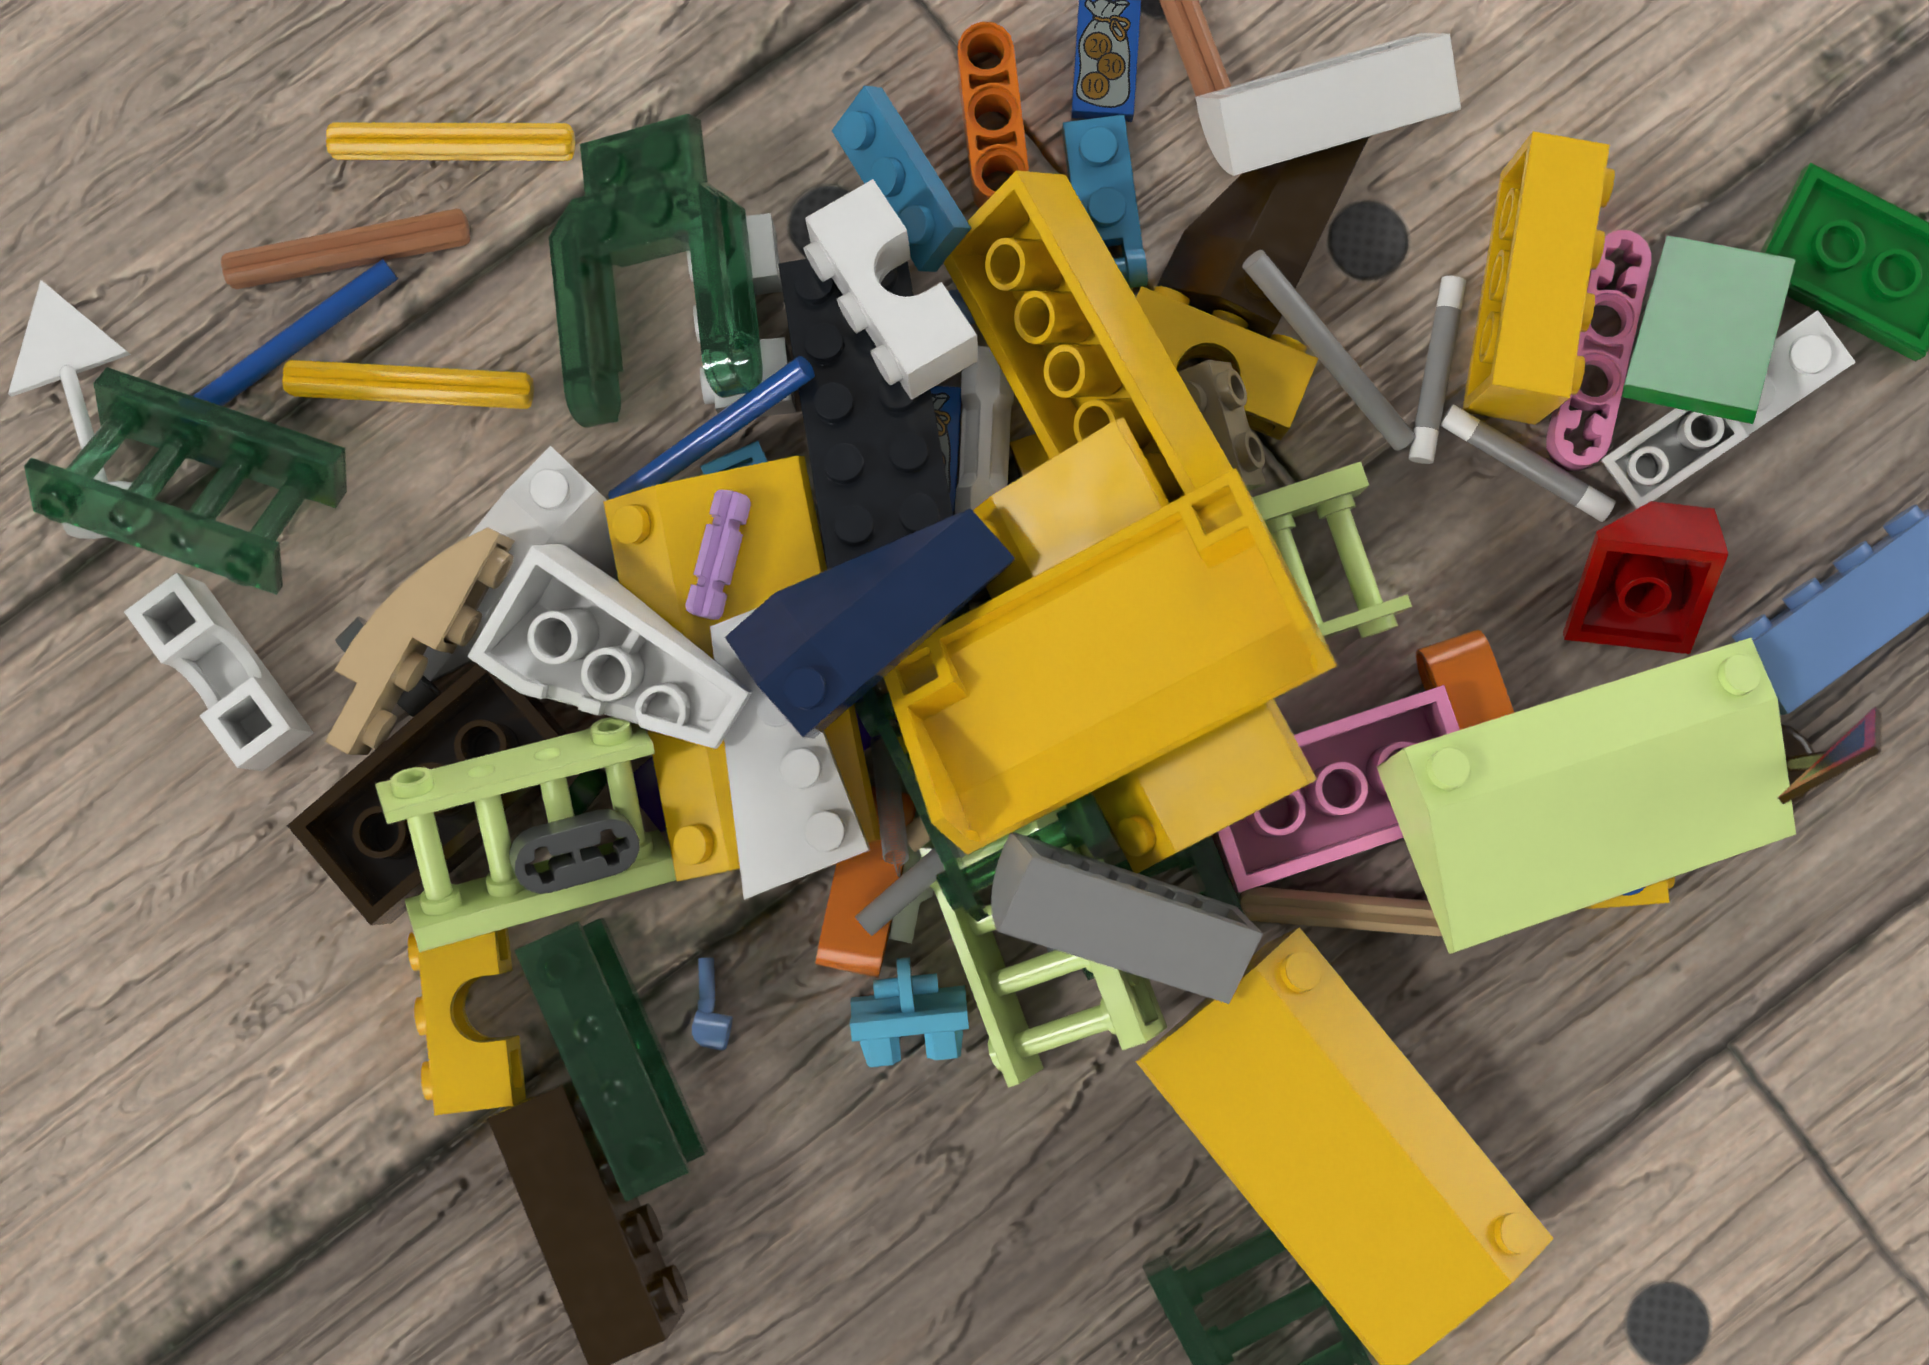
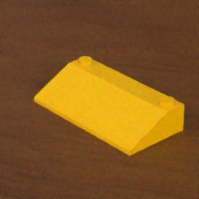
[973,418,1317,873]
[603,455,881,882]
[884,468,1337,855]
[1135,927,1554,1365]

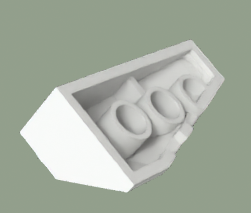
[423,446,618,682]
[467,544,753,749]

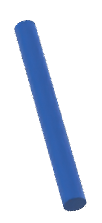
[179,259,398,426]
[608,356,815,499]

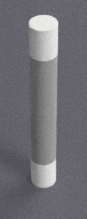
[1408,276,1467,464]
[1440,404,1616,522]

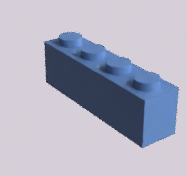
[1732,504,1929,715]

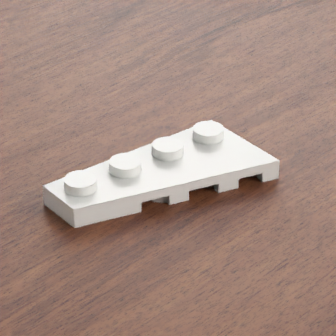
[710,608,870,900]

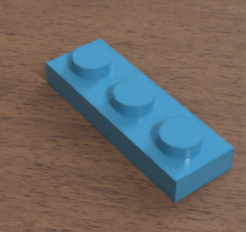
[832,85,971,272]

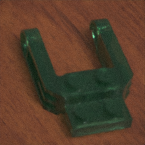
[548,114,763,428]

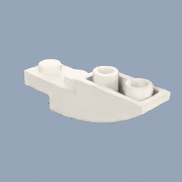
[1601,310,1855,509]

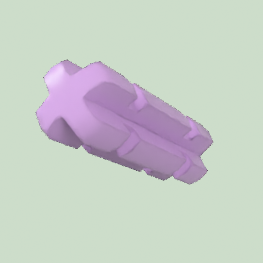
[685,490,751,620]

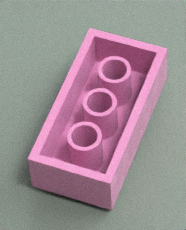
[1210,685,1460,893]

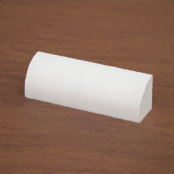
[1195,33,1461,176]

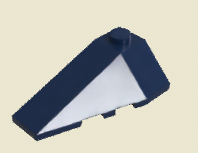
[724,508,1016,739]

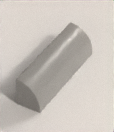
[991,832,1263,1004]

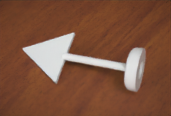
[8,280,157,539]

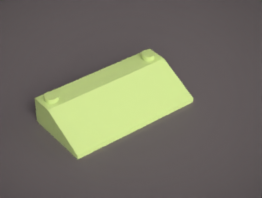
[1376,638,1796,954]

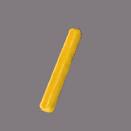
[326,122,575,161]
[282,360,534,409]

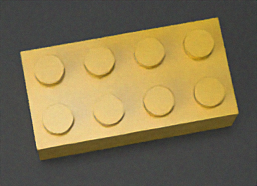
[1462,131,1615,425]

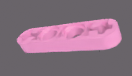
[1546,230,1651,471]

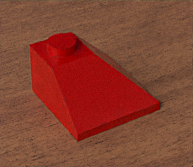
[1563,501,1729,654]

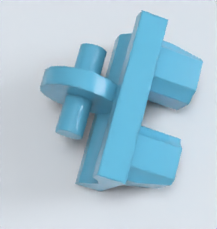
[850,957,969,1067]

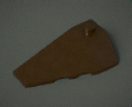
[1157,136,1370,338]

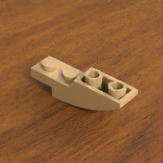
[325,527,515,755]

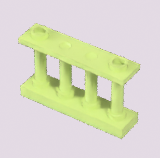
[1252,461,1412,639]
[375,717,676,952]
[919,798,1168,1088]

